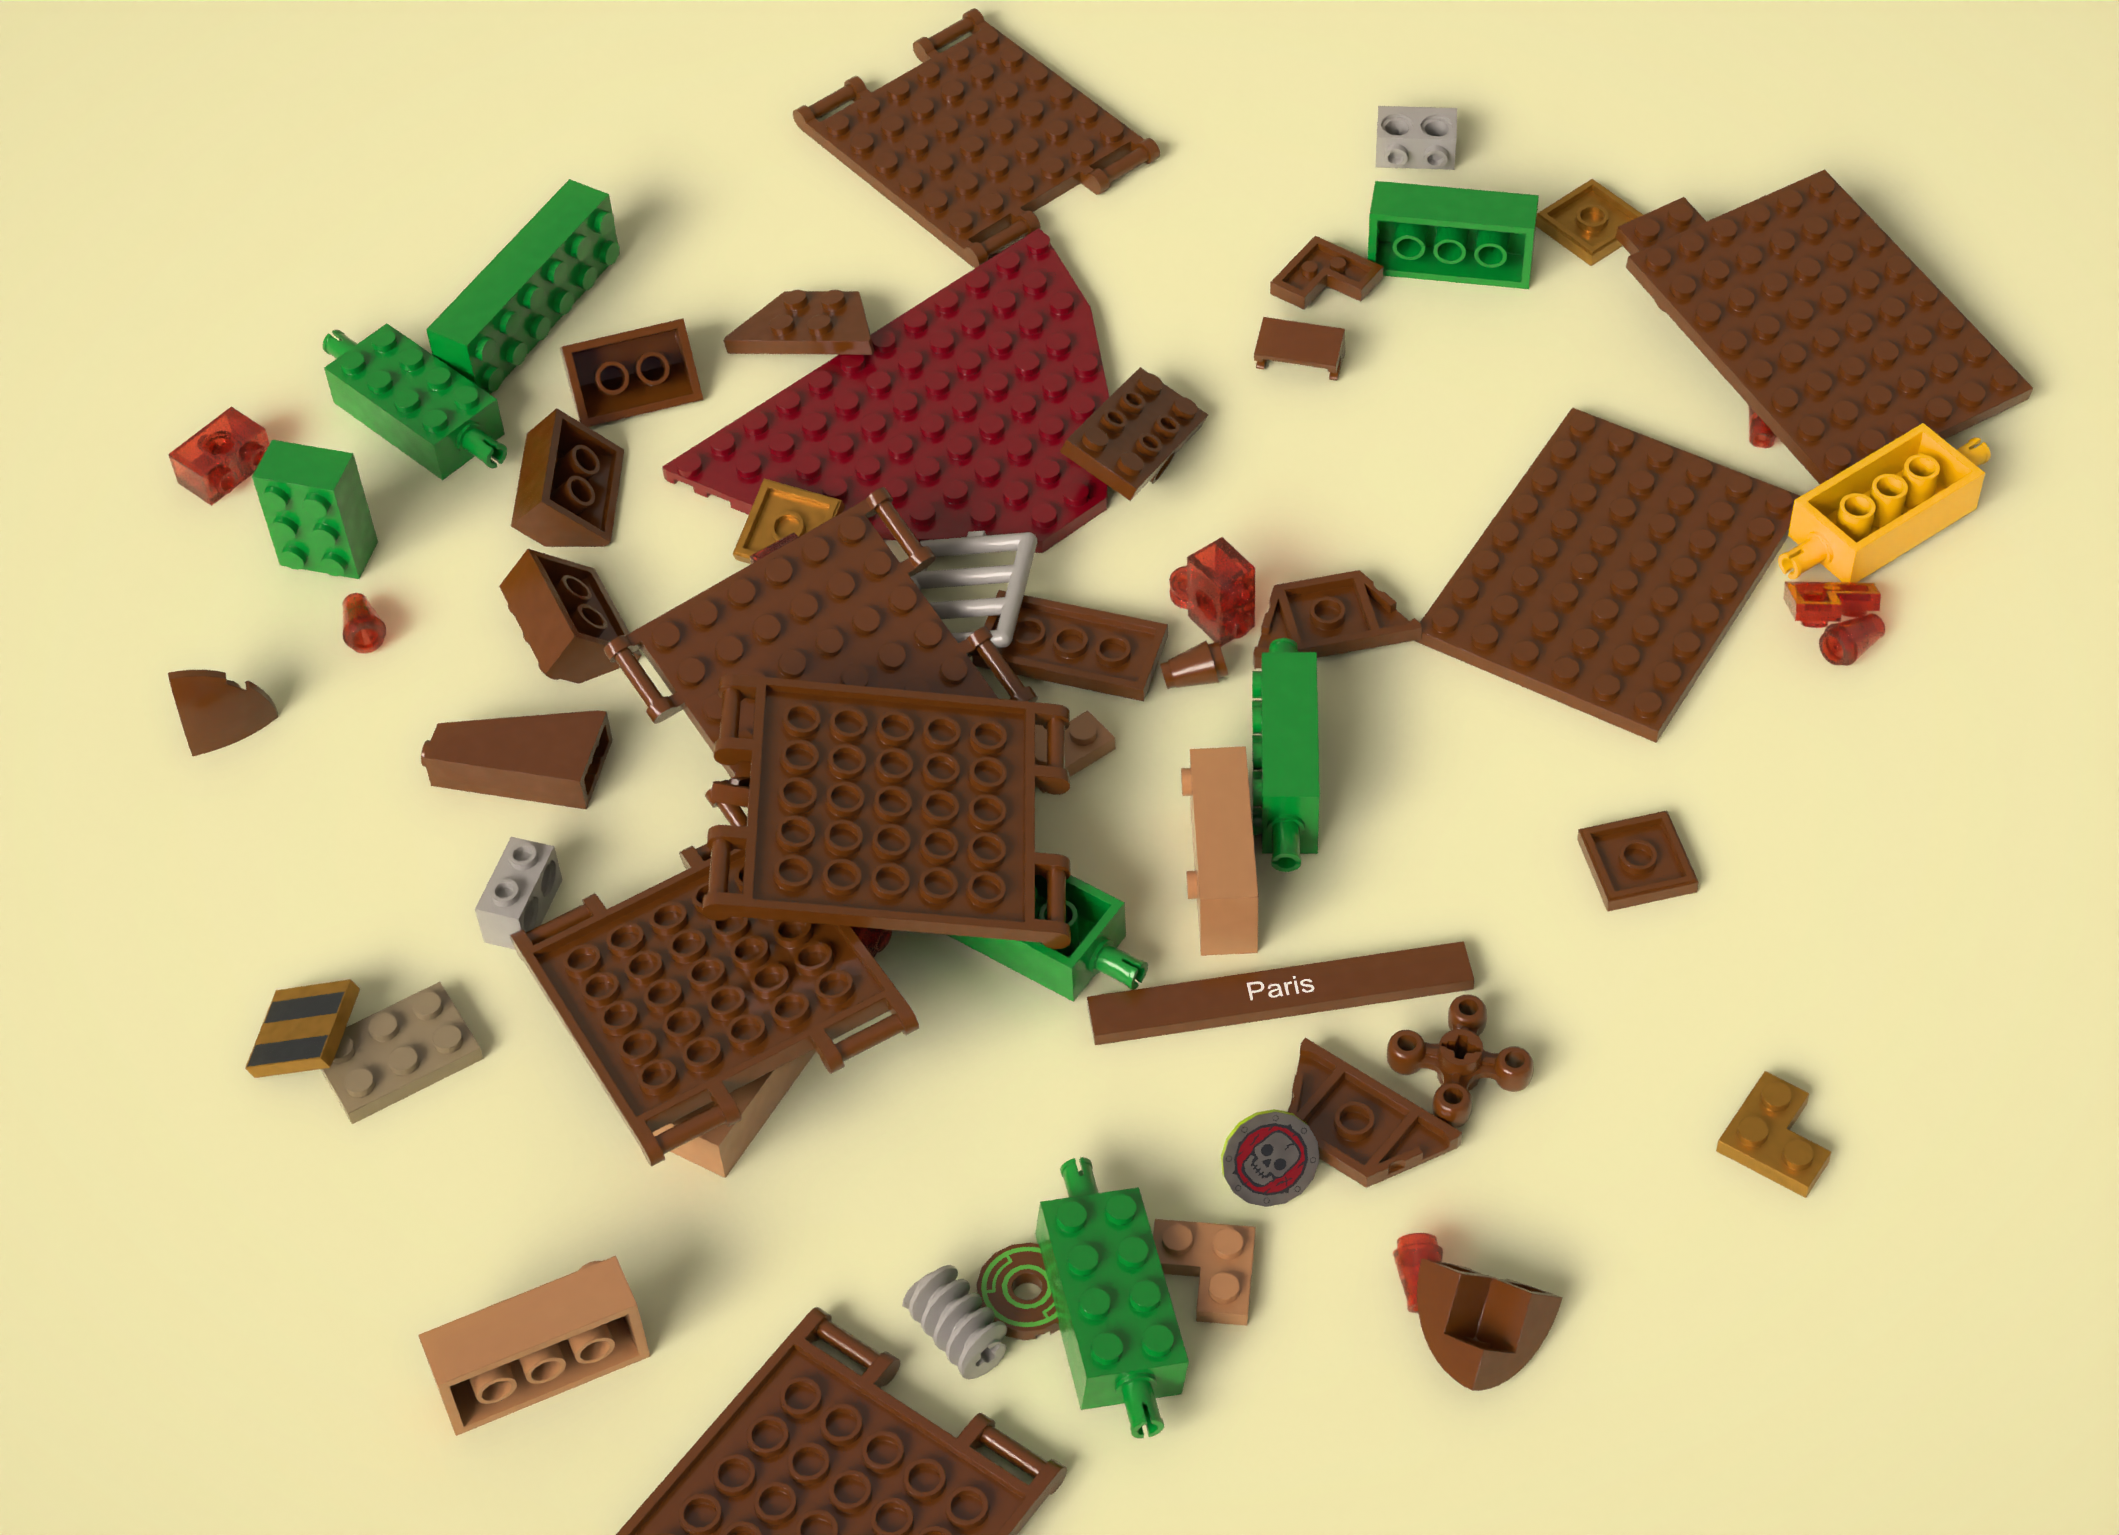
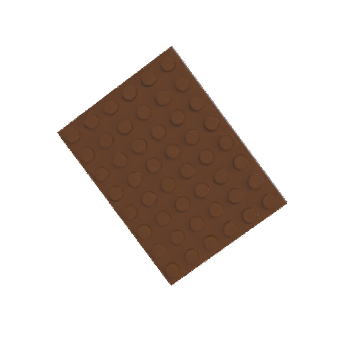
[1626,169,2033,484]
[1414,407,1800,743]

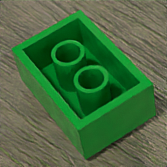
[252,440,378,579]

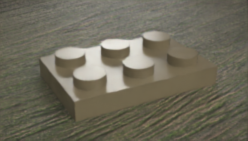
[320,982,484,1124]

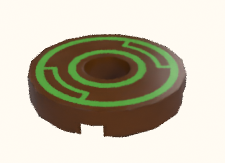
[976,1242,1060,1340]

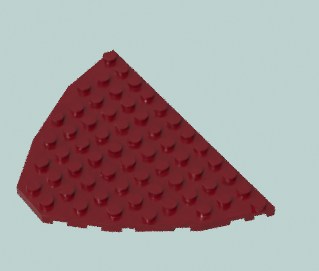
[662,228,1109,553]

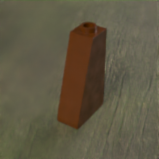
[421,710,613,810]

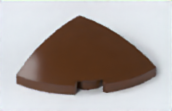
[168,670,278,756]

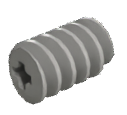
[902,1264,1007,1380]

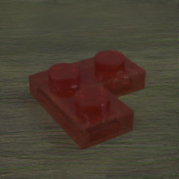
[1783,581,1881,628]

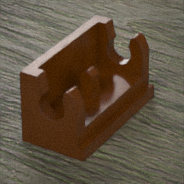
[1254,317,1345,381]

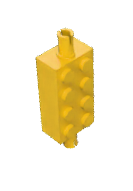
[1778,423,1991,587]

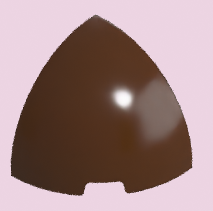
[1417,1258,1562,1391]

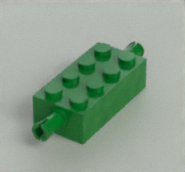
[322,323,507,480]
[1252,638,1320,872]
[948,875,1148,1002]
[1035,1157,1189,1438]

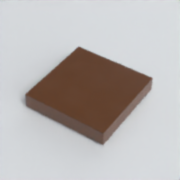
[1577,811,1699,912]

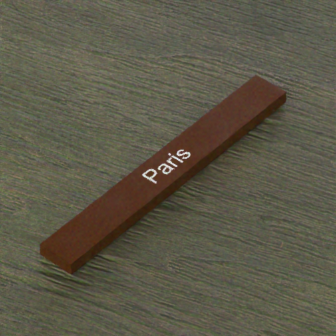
[1087,941,1474,1045]

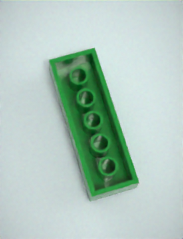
[426,179,620,395]

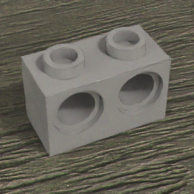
[1375,106,1457,170]
[475,837,562,950]

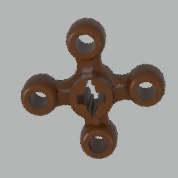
[1387,994,1534,1128]

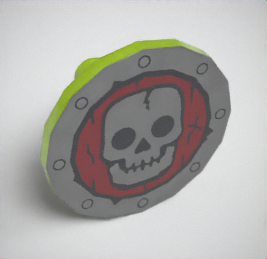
[1221,1109,1319,1207]

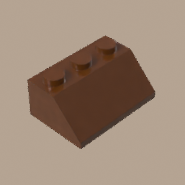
[560,318,704,427]
[511,408,624,547]
[499,549,642,684]

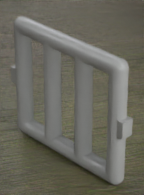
[911,531,1037,648]

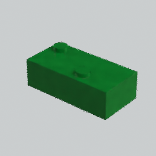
[1368,181,1539,289]

